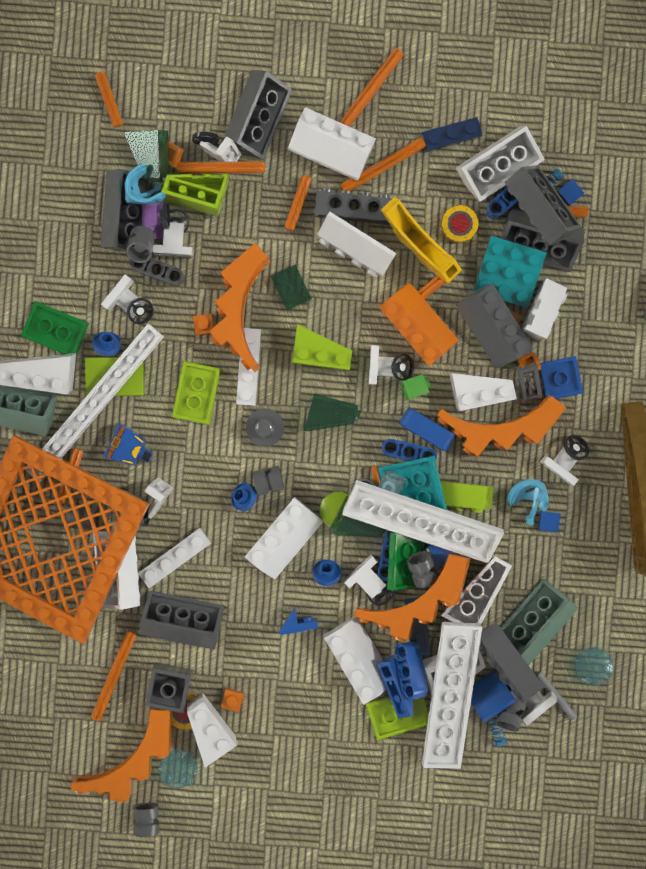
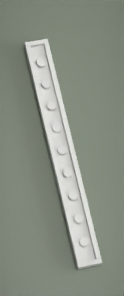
[26,323,164,482]

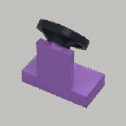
[142,201,170,241]

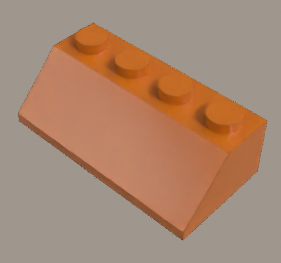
[379,282,459,366]

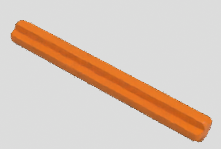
[340,48,404,127]
[341,138,426,191]
[176,161,266,174]
[91,631,137,721]

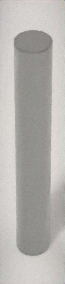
[536,671,577,720]

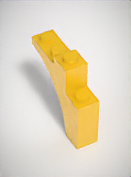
[381,197,462,283]

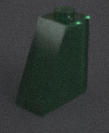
[125,130,170,182]
[304,393,361,432]
[329,496,386,536]

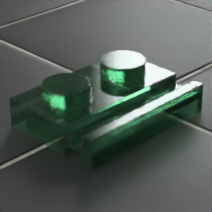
[271,264,312,311]

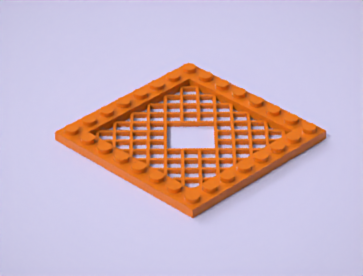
[0,435,150,644]

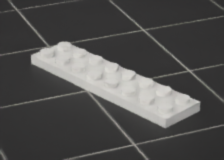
[342,480,504,563]
[422,622,482,769]

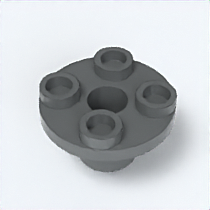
[246,409,284,447]

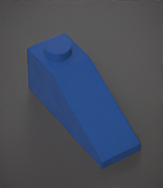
[377,655,413,718]

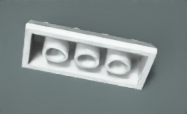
[288,107,376,181]
[456,126,545,202]
[317,212,396,278]
[245,497,323,579]
[93,530,140,610]
[324,617,386,705]

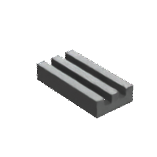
[517,362,542,403]

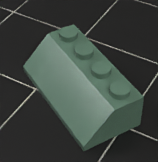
[0,385,58,436]
[501,579,578,666]

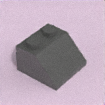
[145,662,194,713]

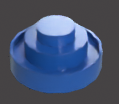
[92,332,121,356]
[231,483,257,511]
[313,559,341,586]

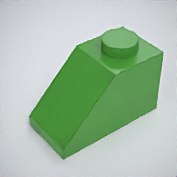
[400,374,431,401]

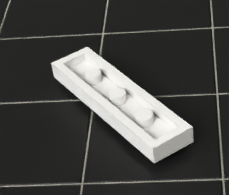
[236,328,261,406]
[138,528,211,588]

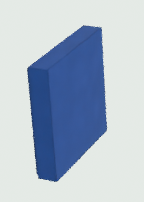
[539,356,584,399]
[471,670,516,722]

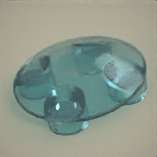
[574,647,613,686]
[159,750,198,788]

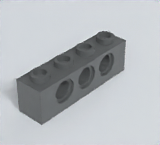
[315,188,393,225]

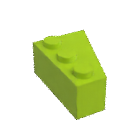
[161,173,229,217]
[292,324,352,371]
[441,481,494,513]

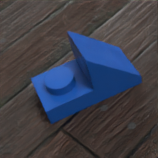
[280,606,318,635]

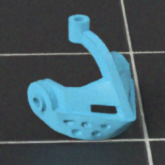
[125,164,166,205]
[507,479,549,526]

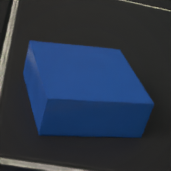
[557,179,584,206]
[538,511,561,532]

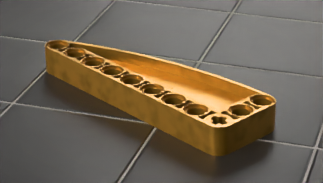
[621,401,646,576]

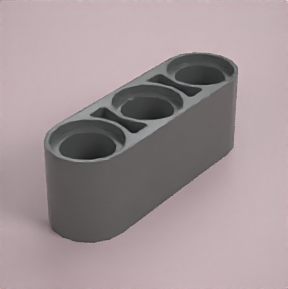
[129,258,185,287]

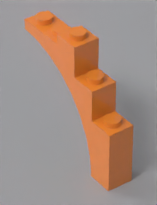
[209,243,270,372]
[436,395,566,457]
[354,553,471,642]
[71,707,172,802]

